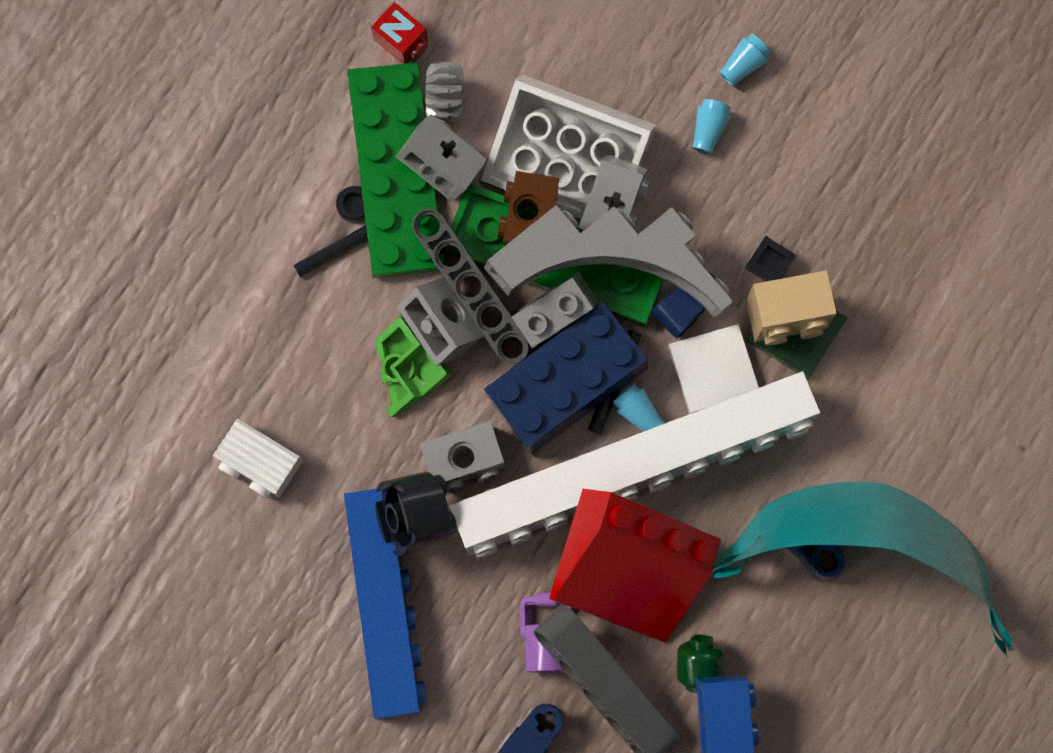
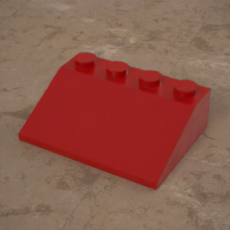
[549,489,721,643]

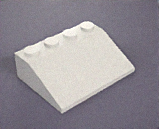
[481,75,656,219]

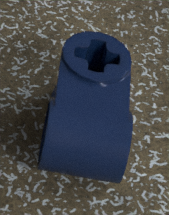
[651,272,716,339]
[786,545,845,582]
[498,703,563,753]

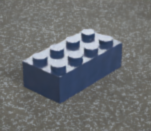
[484,302,648,455]

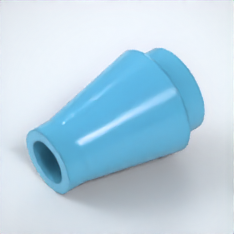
[719,33,771,87]
[692,98,731,154]
[613,383,665,432]

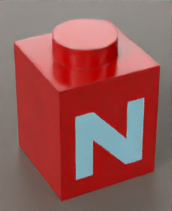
[371,2,428,64]

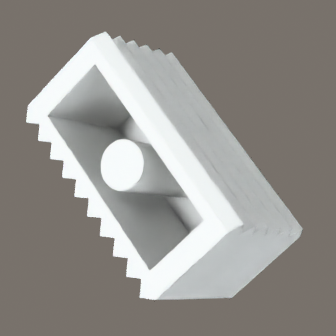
[213,418,303,499]

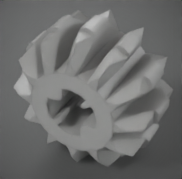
[425,62,464,124]

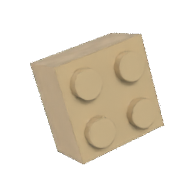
[746,270,837,346]

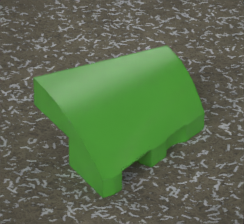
[375,316,453,417]

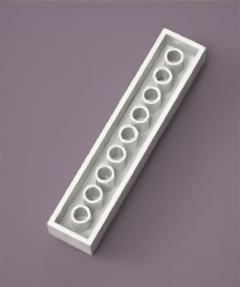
[449,371,820,559]

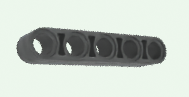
[412,209,528,364]
[533,604,680,753]

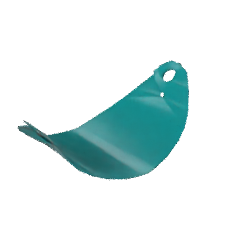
[712,482,1015,656]

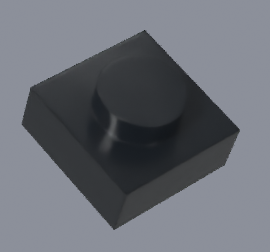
[745,236,796,282]

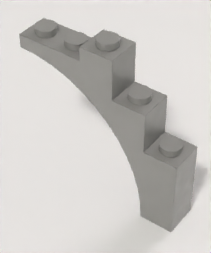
[484,205,733,318]

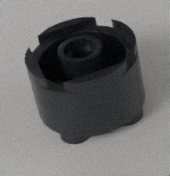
[375,471,457,556]

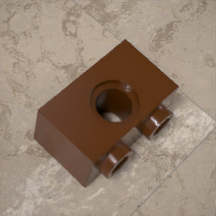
[497,171,559,247]

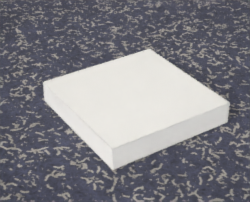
[668,324,759,414]

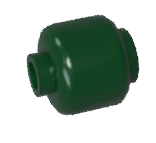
[676,634,726,693]

